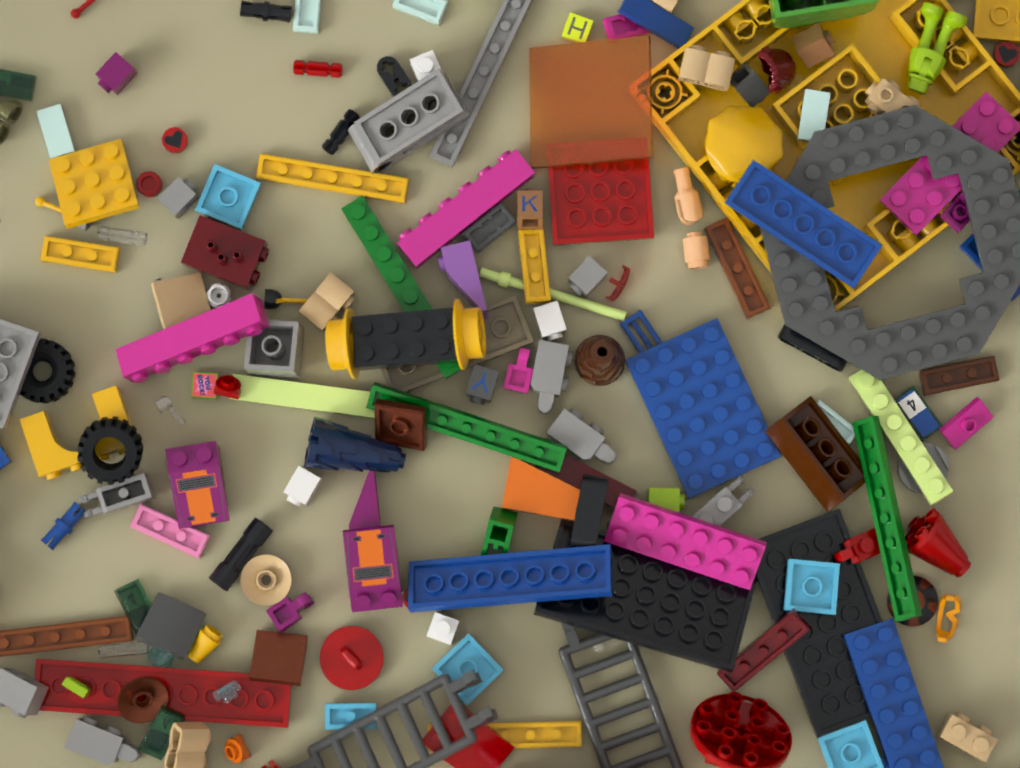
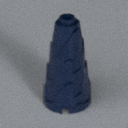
[304,417,406,472]

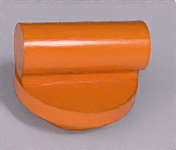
[224,734,251,763]

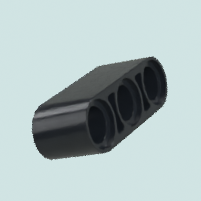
[777,323,848,372]
[569,474,609,547]

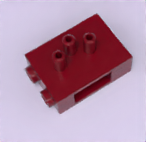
[181,215,270,290]

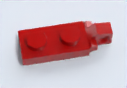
[833,528,880,564]

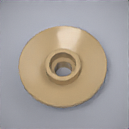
[240,554,292,606]

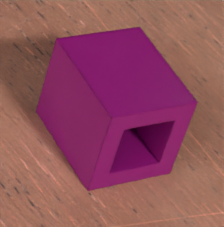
[96,52,137,95]

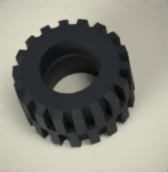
[77,416,143,485]

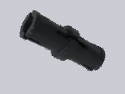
[240,0,292,22]

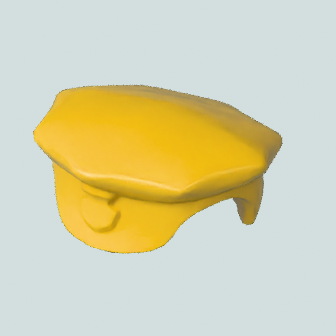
[705,105,783,182]

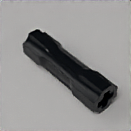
[209,517,273,591]

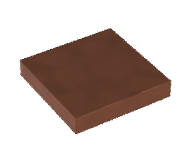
[374,398,427,451]
[249,630,308,686]

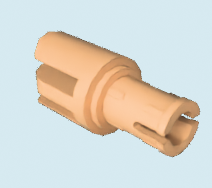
[673,167,703,226]

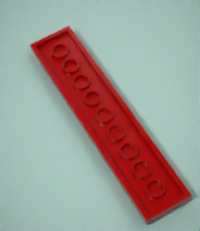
[35,659,292,728]

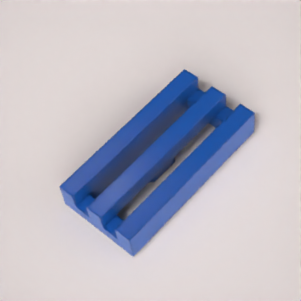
[619,310,663,353]

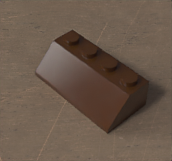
[765,396,865,512]

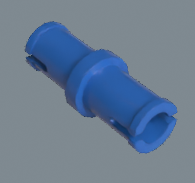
[41,502,86,550]

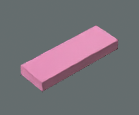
[130,504,211,559]

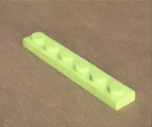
[849,370,953,506]

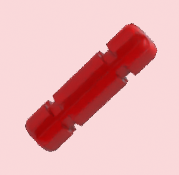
[293,60,343,78]

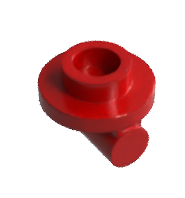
[214,375,241,400]

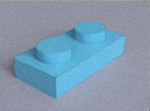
[325,703,377,730]

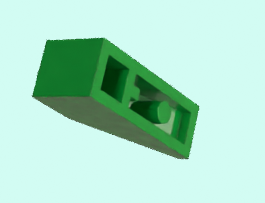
[481,506,518,555]

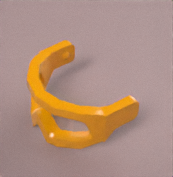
[936,593,961,643]

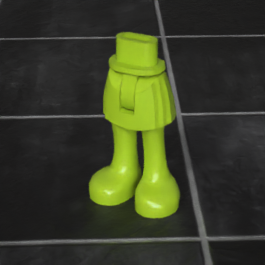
[906,3,968,95]

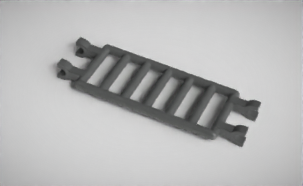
[558,623,683,768]
[289,670,499,768]

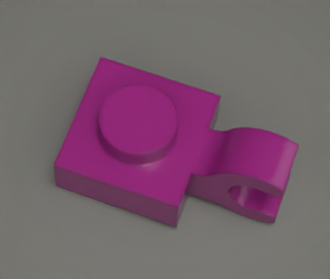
[266,592,314,633]

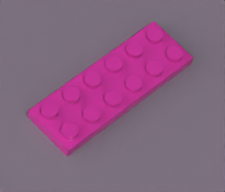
[879,92,1020,236]
[604,493,767,590]

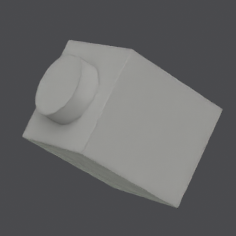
[157,177,199,219]
[568,256,608,298]

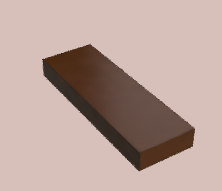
[919,356,1000,396]

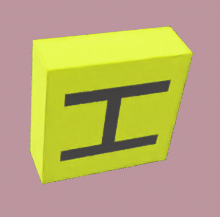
[561,12,594,45]

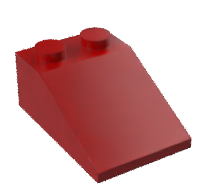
[423,704,515,768]

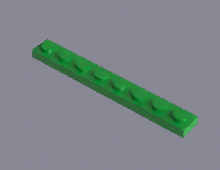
[341,195,468,379]
[366,382,568,472]
[852,416,922,622]

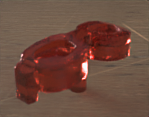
[605,265,630,302]

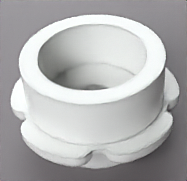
[206,283,231,308]

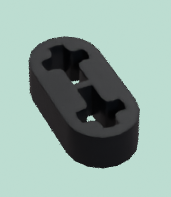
[377,56,412,97]

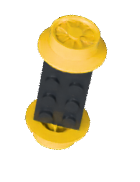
[325,298,486,379]

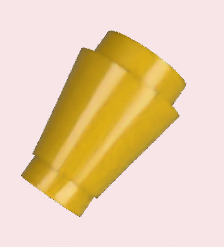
[187,624,223,663]

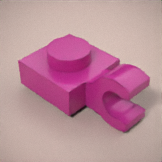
[503,348,533,394]

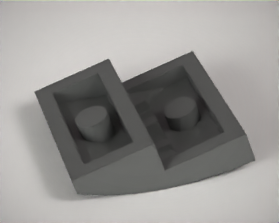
[135,593,207,660]

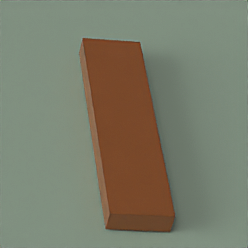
[704,217,770,320]

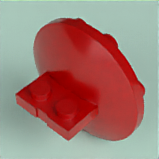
[690,692,792,768]

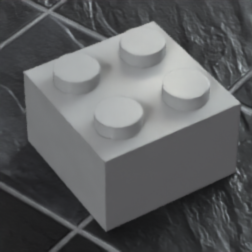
[244,320,304,378]

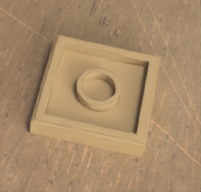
[151,272,211,330]

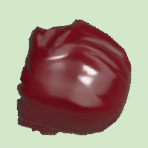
[758,46,796,93]

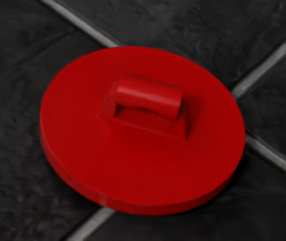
[320,626,384,690]

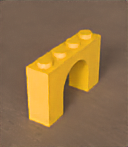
[19,385,132,481]

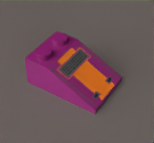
[165,441,230,529]
[343,525,403,612]

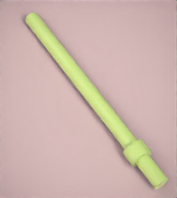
[479,267,627,321]

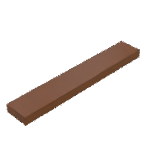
[0,616,133,657]

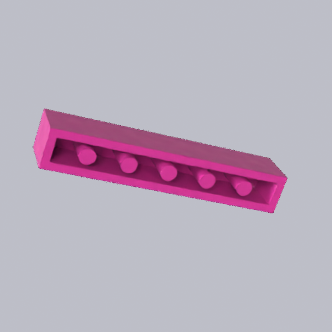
[397,149,535,269]
[115,293,270,383]

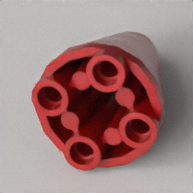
[905,508,971,578]

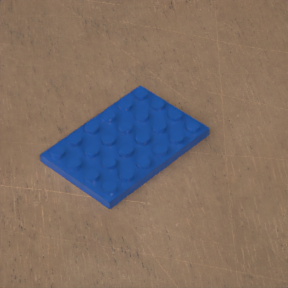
[625,318,781,499]

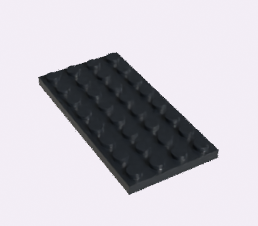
[755,509,882,737]
[534,519,757,673]

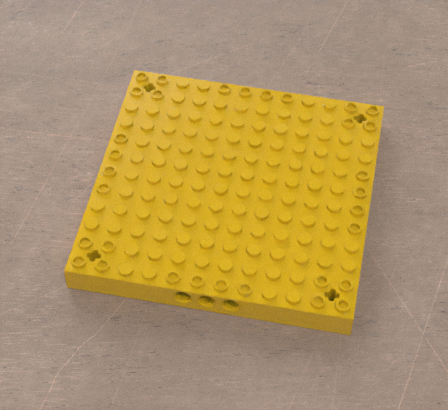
[629,0,1020,312]

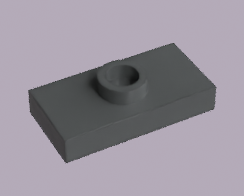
[462,202,517,254]

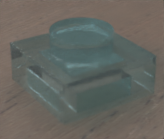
[212,680,242,703]

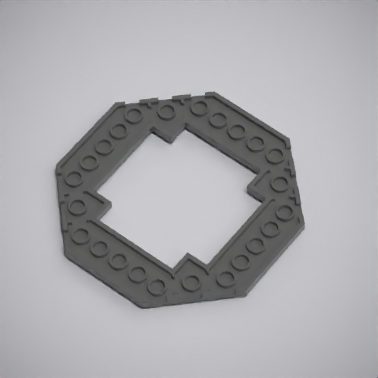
[759,105,1020,380]

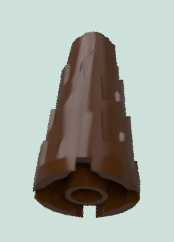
[574,335,626,386]

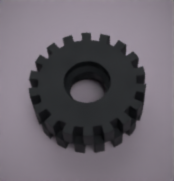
[20,338,76,404]

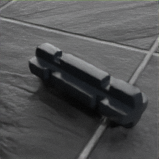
[322,109,360,155]

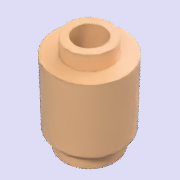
[682,232,710,269]

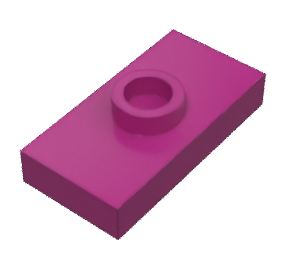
[602,14,651,44]
[939,397,993,450]

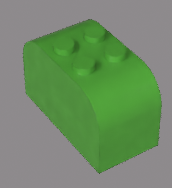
[769,0,879,28]

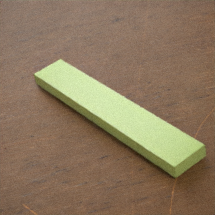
[229,374,375,418]

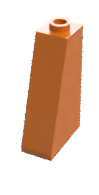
[502,457,580,521]

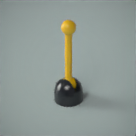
[264,289,308,309]

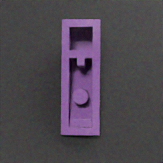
[438,240,489,319]

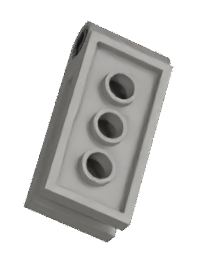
[348,68,471,174]

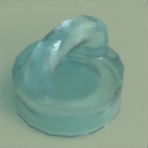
[147,647,174,668]

